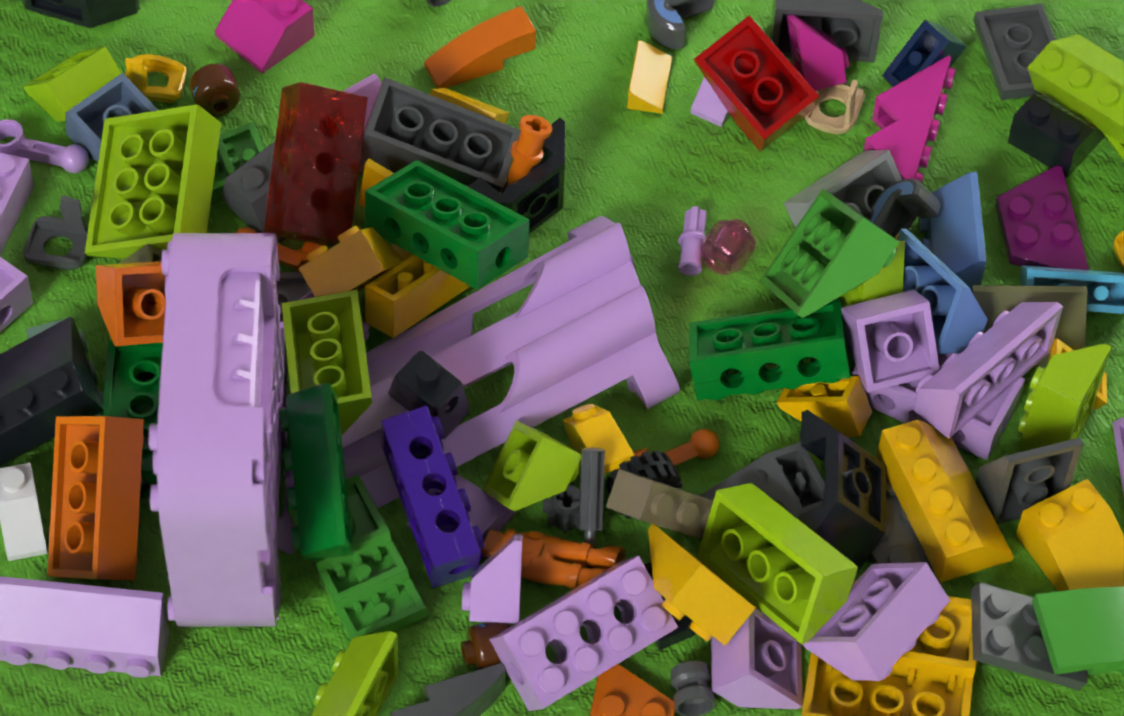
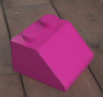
[215,0,315,74]

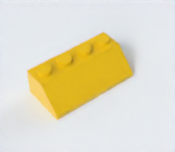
[877,420,1014,583]

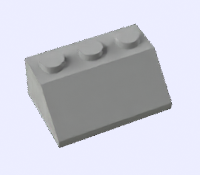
[784,150,902,228]

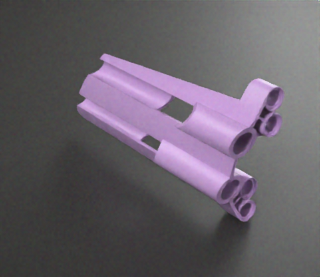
[277,215,680,555]

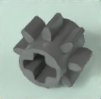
[542,483,580,534]

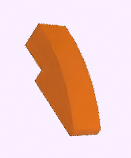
[424,6,536,89]

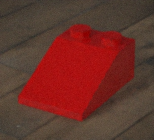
[694,15,819,152]

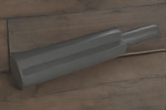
[579,447,605,569]

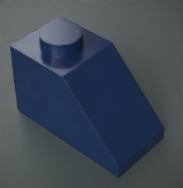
[882,19,967,86]

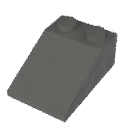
[770,0,883,63]
[975,438,1083,525]

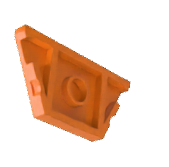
[590,664,675,716]

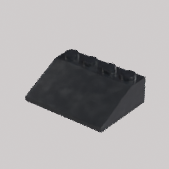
[0,317,104,466]

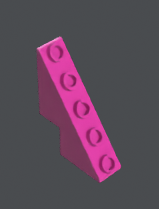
[863,55,956,183]

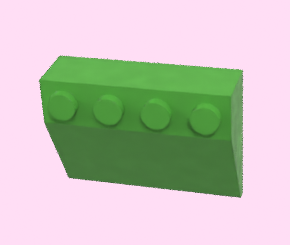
[760,188,899,318]

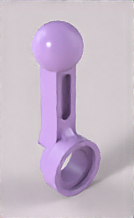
[0,119,89,174]

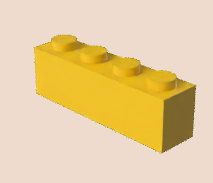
[365,255,471,338]

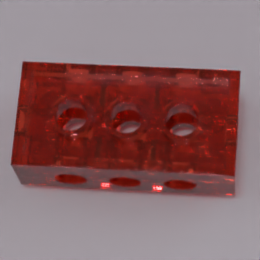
[264,82,368,247]

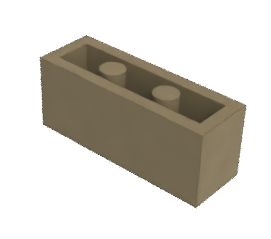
[606,469,713,539]

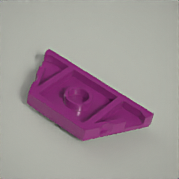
[995,165,1089,270]

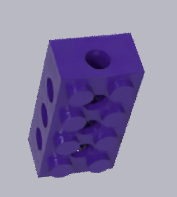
[381,406,485,589]

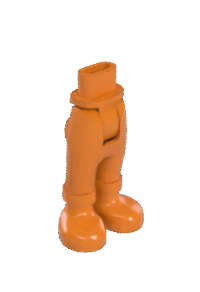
[482,529,626,590]

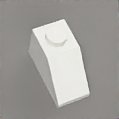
[0,463,48,561]

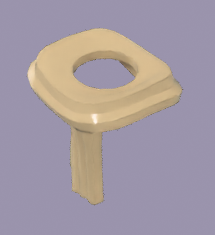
[805,80,865,134]

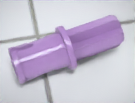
[678,206,708,276]

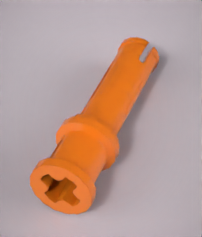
[501,115,552,194]

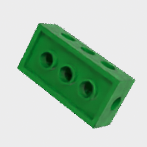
[365,160,529,290]
[689,300,851,400]
[101,340,163,496]

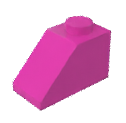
[787,14,849,91]

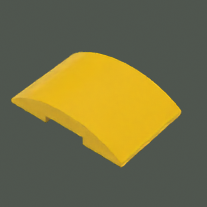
[801,580,977,716]

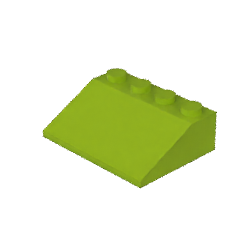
[85,104,221,259]

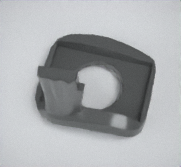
[24,195,88,270]

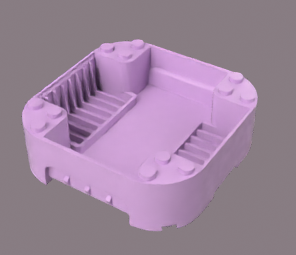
[149,233,287,627]

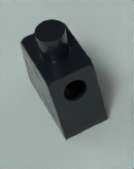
[388,350,470,440]

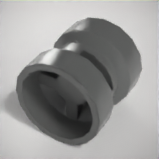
[670,661,716,716]

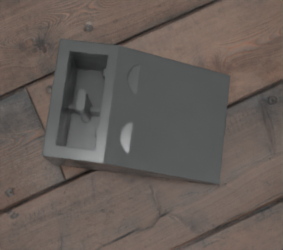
[700,442,825,520]

